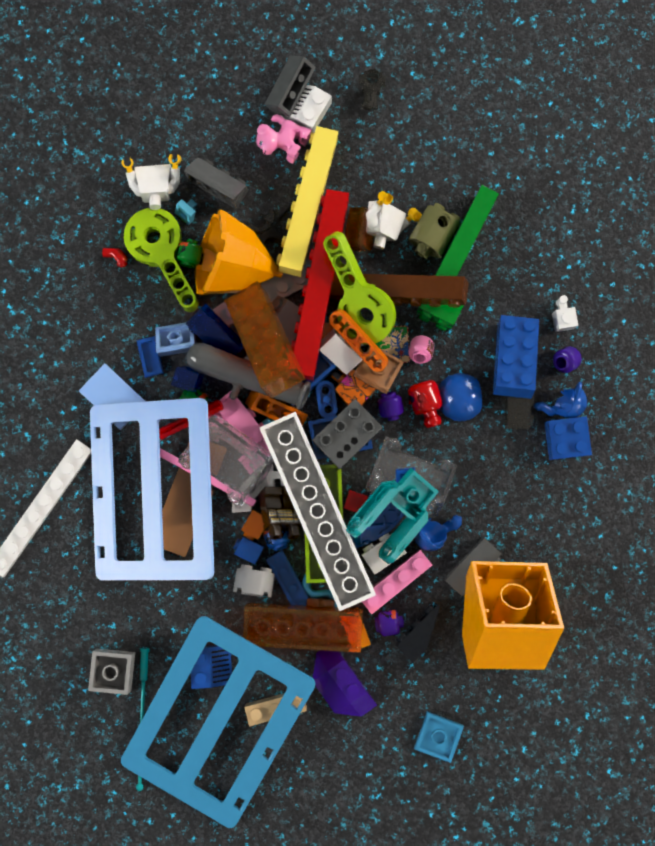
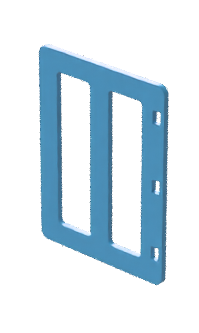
[121,616,315,828]

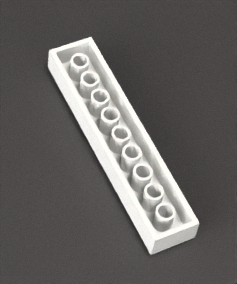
[259,412,376,611]

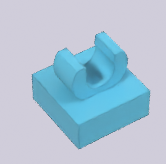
[175,199,197,225]

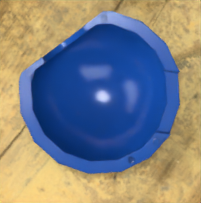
[438,373,482,421]

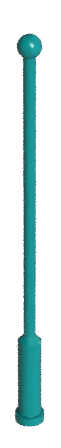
[136,648,150,791]

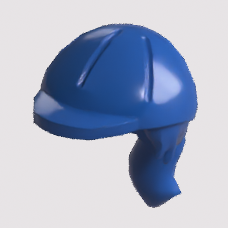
[534,382,587,418]
[414,515,462,552]

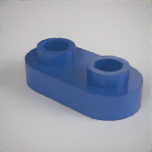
[316,381,338,418]

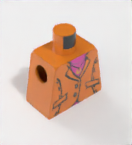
[331,369,376,406]

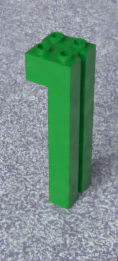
[416,185,499,331]

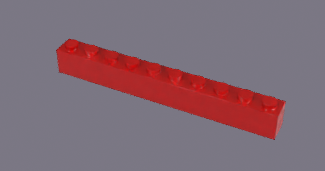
[287,189,349,381]

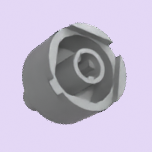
[233,564,275,598]

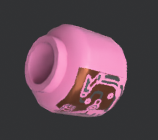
[408,335,435,364]

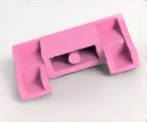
[208,391,272,475]

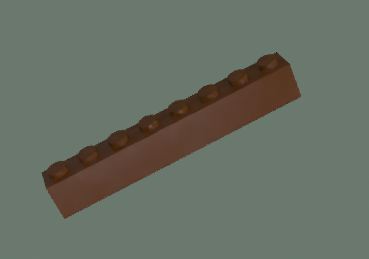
[329,273,469,308]

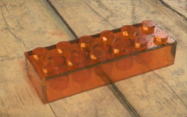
[224,281,305,399]
[243,602,363,652]

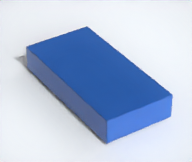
[136,336,164,378]

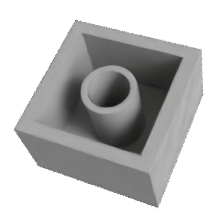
[88,648,135,695]

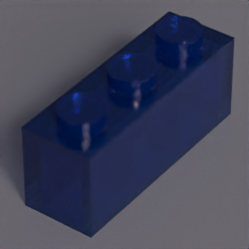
[186,304,247,355]

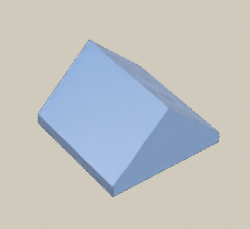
[155,321,197,357]

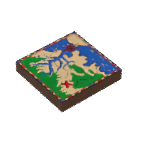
[375,325,411,364]

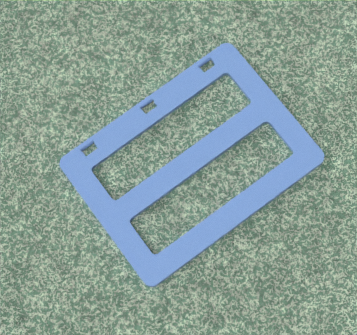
[90,398,214,580]

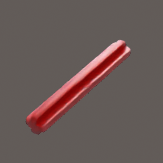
[159,400,224,440]

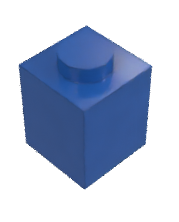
[233,536,265,564]

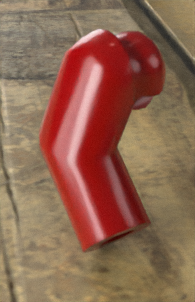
[102,248,128,267]

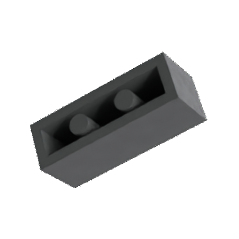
[264,55,316,117]
[443,538,501,596]

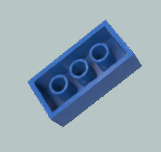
[493,315,539,399]

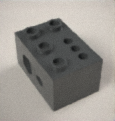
[312,399,383,470]

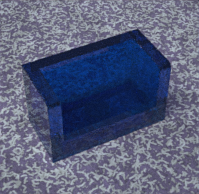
[171,366,204,392]

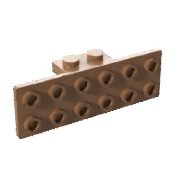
[162,443,227,557]

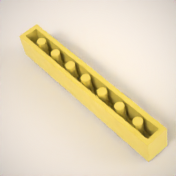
[276,126,339,277]

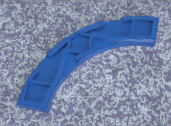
[350,467,415,548]

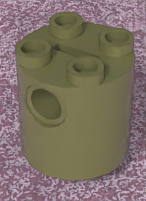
[408,203,461,259]

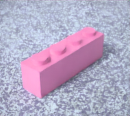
[362,549,432,614]

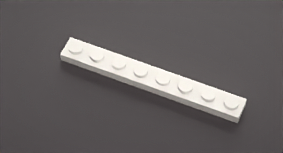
[0,439,91,577]

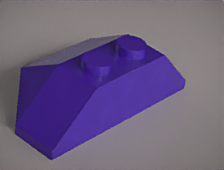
[313,641,377,717]

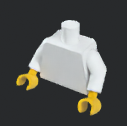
[122,154,182,210]
[366,191,422,249]

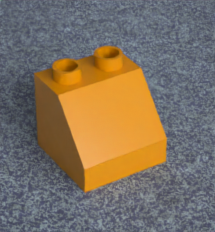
[462,561,564,670]

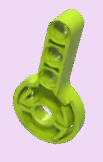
[124,208,199,312]
[323,231,396,345]

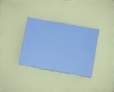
[79,363,146,430]

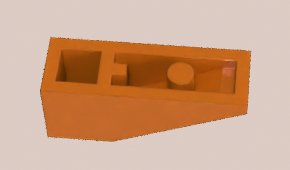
[245,390,308,426]

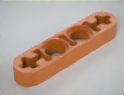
[329,309,388,372]

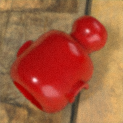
[408,380,442,428]

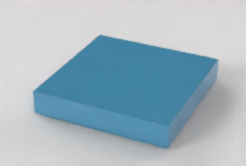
[414,711,464,763]

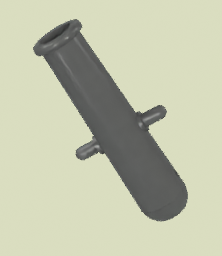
[186,343,311,409]

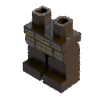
[258,487,302,539]

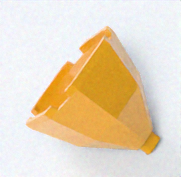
[195,210,283,295]

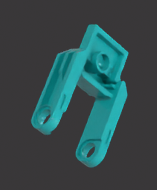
[346,467,439,564]

